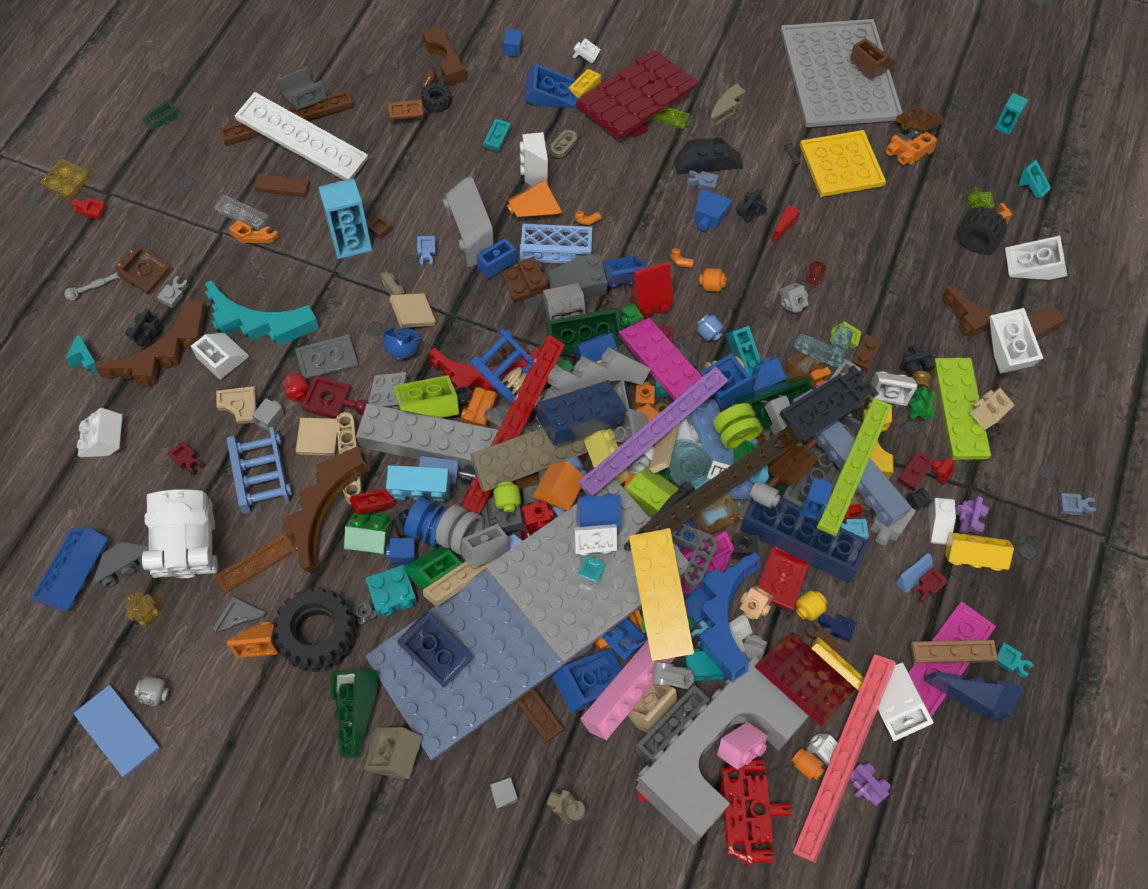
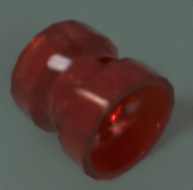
[805,261,826,286]

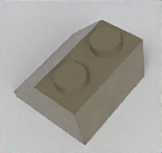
[364,727,422,779]

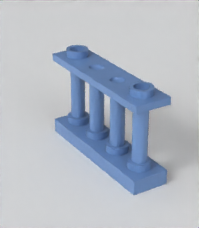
[227,427,292,514]

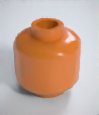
[699,268,727,292]

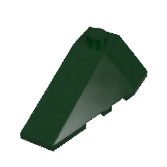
[331,669,378,758]

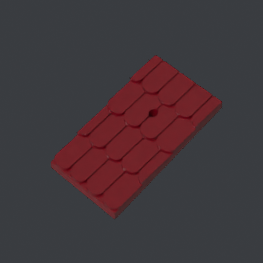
[575,50,699,139]

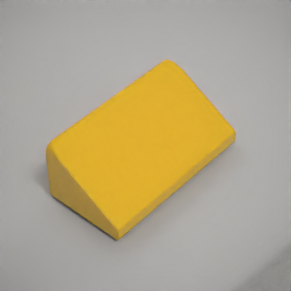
[569,69,601,99]

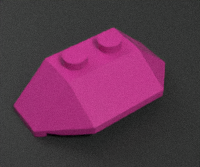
[679,531,734,594]

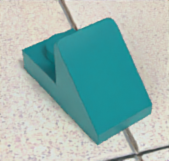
[1019,160,1051,198]
[66,335,98,375]

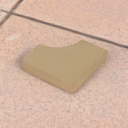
[216,386,257,424]

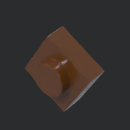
[367,215,392,239]

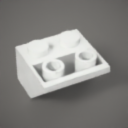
[191,333,249,380]
[77,408,122,457]

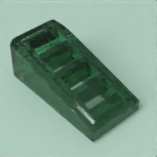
[142,99,182,131]

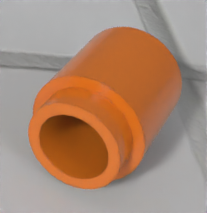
[791,748,825,780]

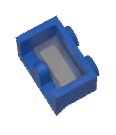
[601,617,648,661]

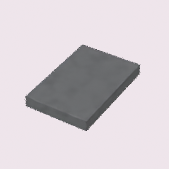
[295,334,359,382]

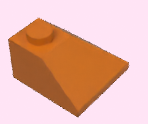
[227,622,279,658]

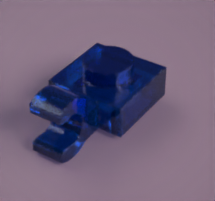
[817,613,857,642]

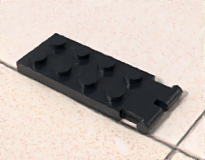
[779,365,879,443]

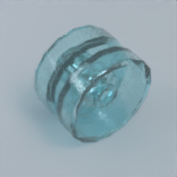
[664,439,712,487]

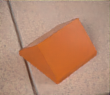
[533,460,584,511]

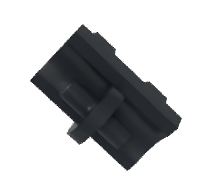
[736,189,767,223]
[125,309,159,347]
[899,345,936,376]

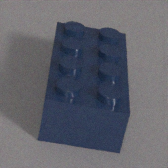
[537,380,626,446]

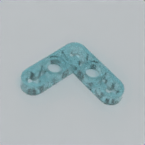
[793,325,853,367]

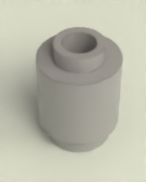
[750,482,781,508]

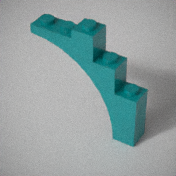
[205,280,319,346]

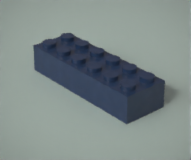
[740,498,870,583]

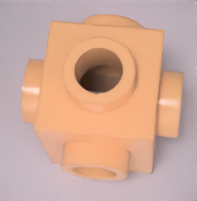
[739,586,773,620]

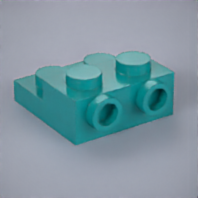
[365,565,417,616]

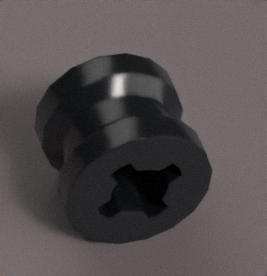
[907,488,931,512]

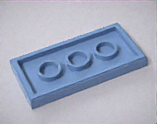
[73,685,161,778]

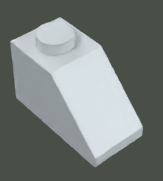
[928,498,956,545]

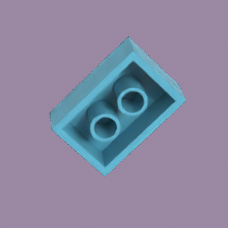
[386,465,452,503]

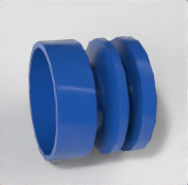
[404,497,448,548]

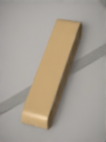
[336,412,363,504]

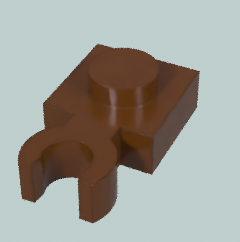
[805,622,842,652]

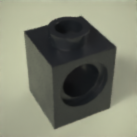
[730,533,758,560]

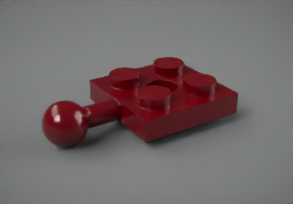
[301,375,369,419]

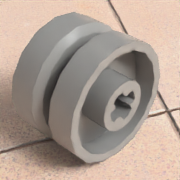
[436,504,484,556]

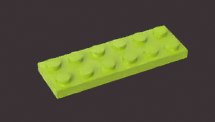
[934,358,991,460]

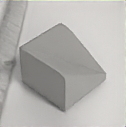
[490,778,518,809]

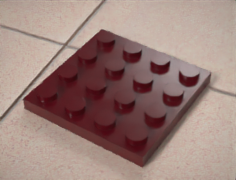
[755,632,856,727]

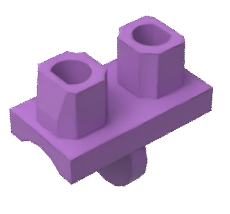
[955,496,989,534]
[850,763,890,806]

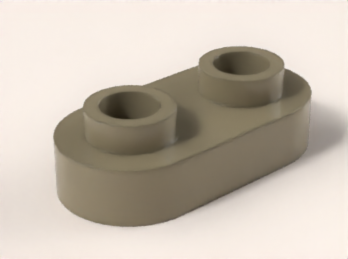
[551,130,577,158]
[379,271,405,295]

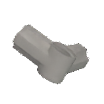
[652,661,694,689]

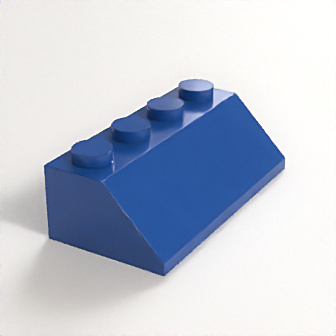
[30,526,108,611]

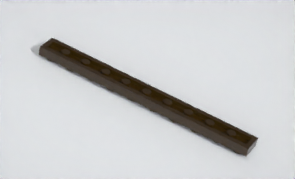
[639,426,799,534]

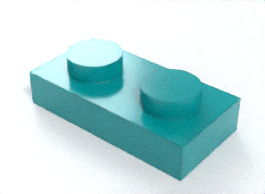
[483,119,511,152]

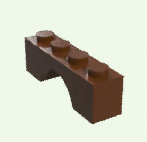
[422,25,467,87]

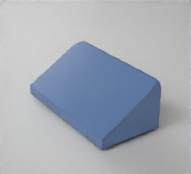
[419,456,459,484]
[896,554,933,593]

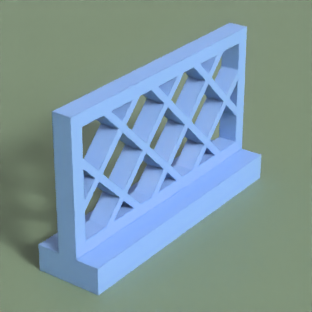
[520,224,592,263]

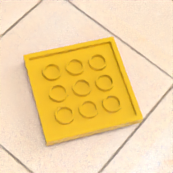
[800,130,886,197]

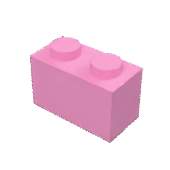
[717,722,768,770]

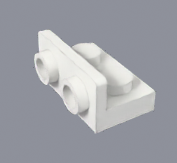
[573,524,617,555]

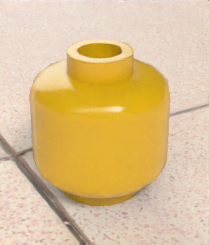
[796,591,827,621]

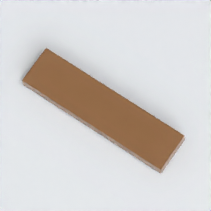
[910,640,998,664]

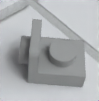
[742,635,767,661]

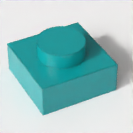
[578,555,606,584]

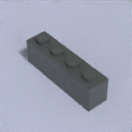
[634,685,710,766]

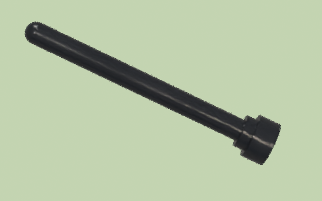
[624,481,695,551]

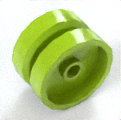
[713,403,763,449]

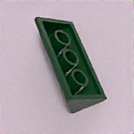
[546,308,623,355]

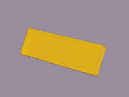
[812,637,864,691]

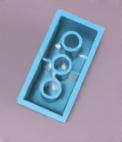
[318,178,372,259]

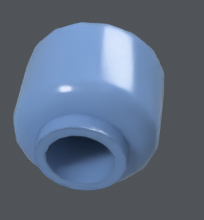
[697,314,724,342]

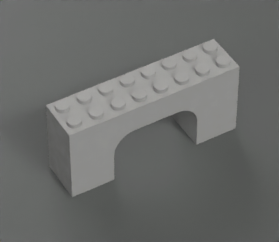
[636,657,809,845]

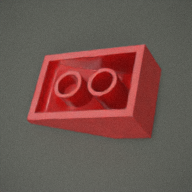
[631,261,673,318]

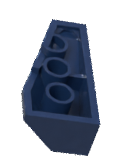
[924,672,1024,721]

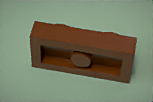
[851,334,883,372]

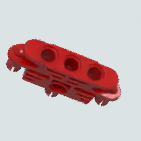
[720,759,791,868]

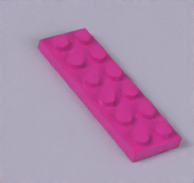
[618,318,702,401]
[908,601,996,716]

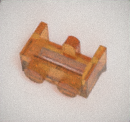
[786,342,830,378]
[692,495,740,534]

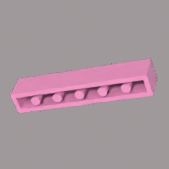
[580,640,675,740]

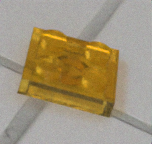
[39,158,91,200]

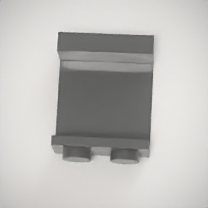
[276,67,327,110]

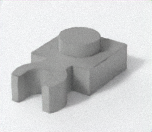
[156,276,189,308]

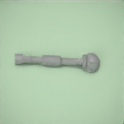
[65,272,120,301]

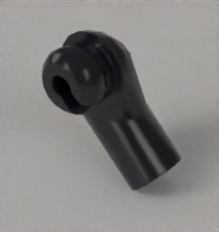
[394,509,410,538]

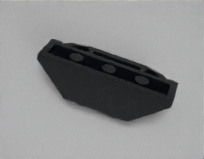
[674,137,743,175]

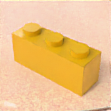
[945,532,1014,571]

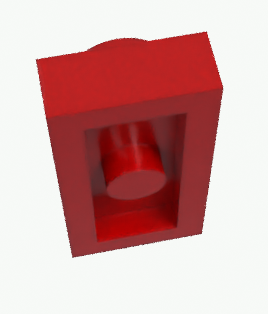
[349,488,394,515]

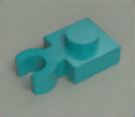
[995,643,1033,678]

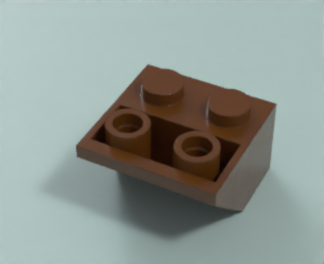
[850,38,896,79]

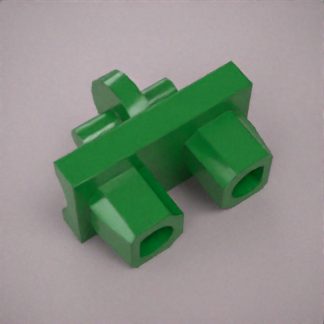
[909,386,936,420]

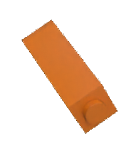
[507,180,562,217]

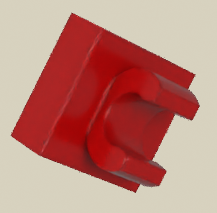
[932,457,954,485]

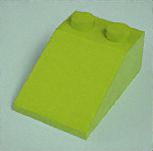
[393,375,459,418]

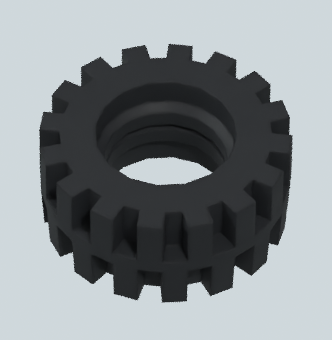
[421,82,452,113]

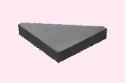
[212,597,267,633]

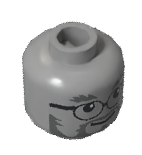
[134,676,169,706]

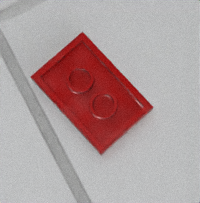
[758,546,809,611]

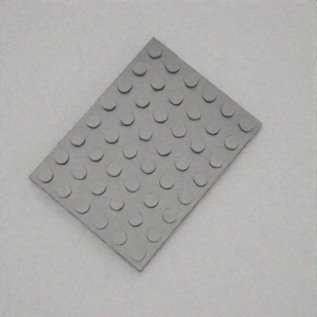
[780,19,903,127]
[486,478,689,665]

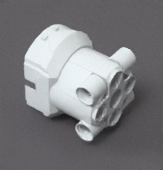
[142,490,218,578]

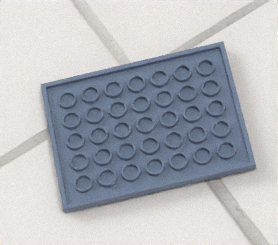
[365,570,573,761]

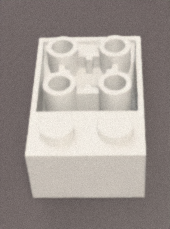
[878,662,934,741]

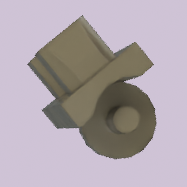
[547,790,586,825]

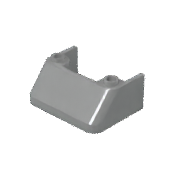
[443,176,493,267]

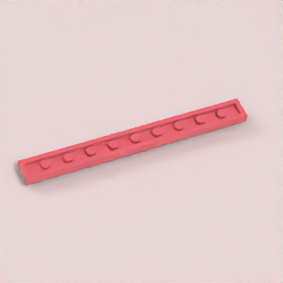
[793,654,896,863]

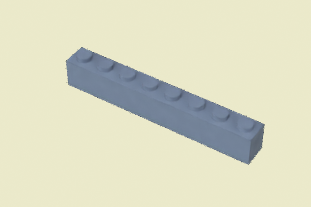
[793,389,912,527]

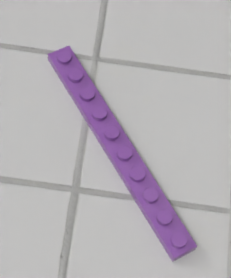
[578,367,729,496]

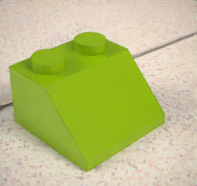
[625,466,678,517]

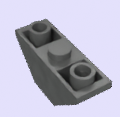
[94,542,149,590]

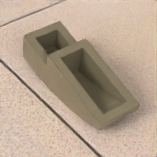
[709,84,746,129]

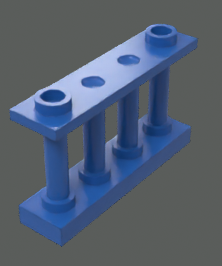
[468,329,552,405]

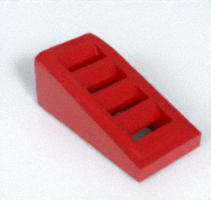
[772,205,800,242]

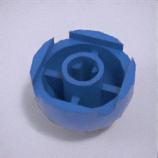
[383,327,421,360]

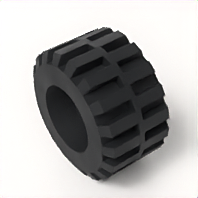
[957,207,1007,254]

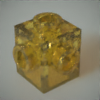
[122,590,160,628]

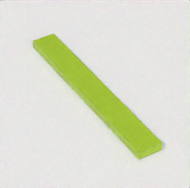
[817,398,892,536]

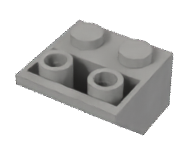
[543,283,586,320]

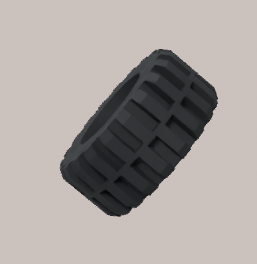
[273,588,357,672]

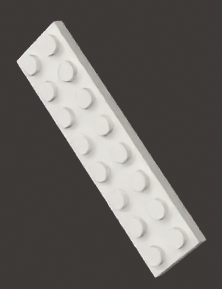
[235,92,369,180]

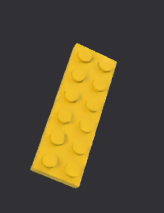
[629,528,694,662]

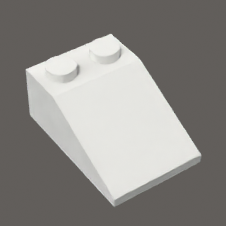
[1005,236,1067,280]
[989,308,1043,374]

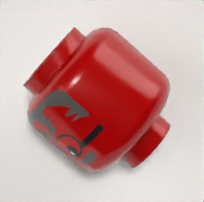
[282,373,309,402]

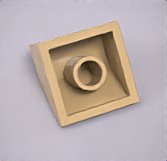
[627,683,677,733]

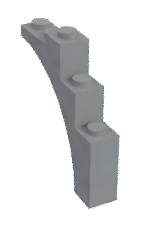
[535,347,651,421]

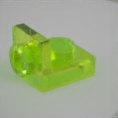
[968,187,995,209]

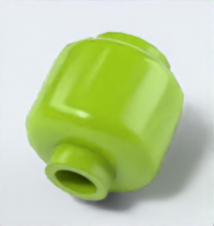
[493,482,521,513]

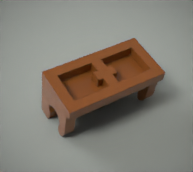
[388,100,424,123]

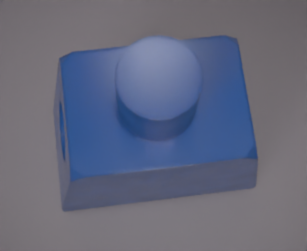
[694,189,732,231]

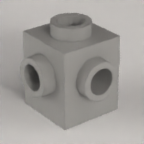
[779,283,809,313]

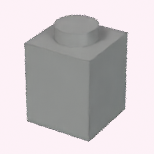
[252,399,285,432]

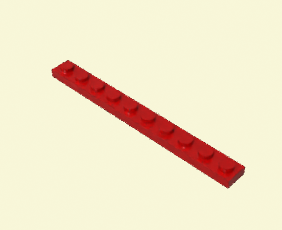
[460,335,565,514]

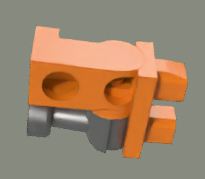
[886,128,937,165]

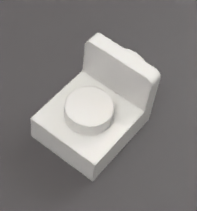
[572,38,600,63]
[807,734,838,766]

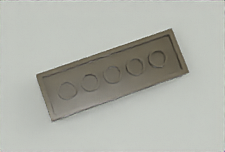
[470,427,588,492]

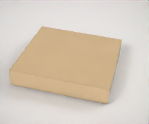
[389,293,436,328]
[296,418,338,456]

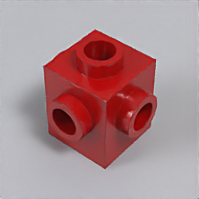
[523,501,554,533]

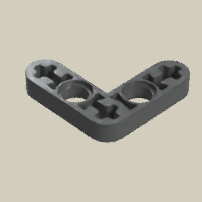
[671,524,717,589]

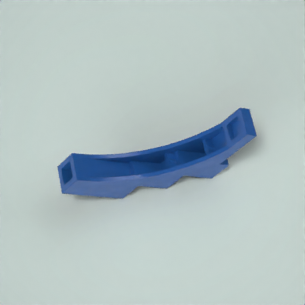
[699,552,760,683]

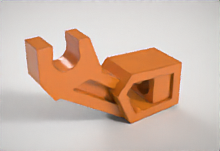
[229,220,279,244]

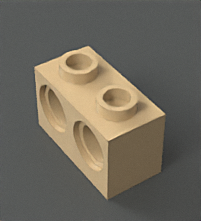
[970,388,1014,430]

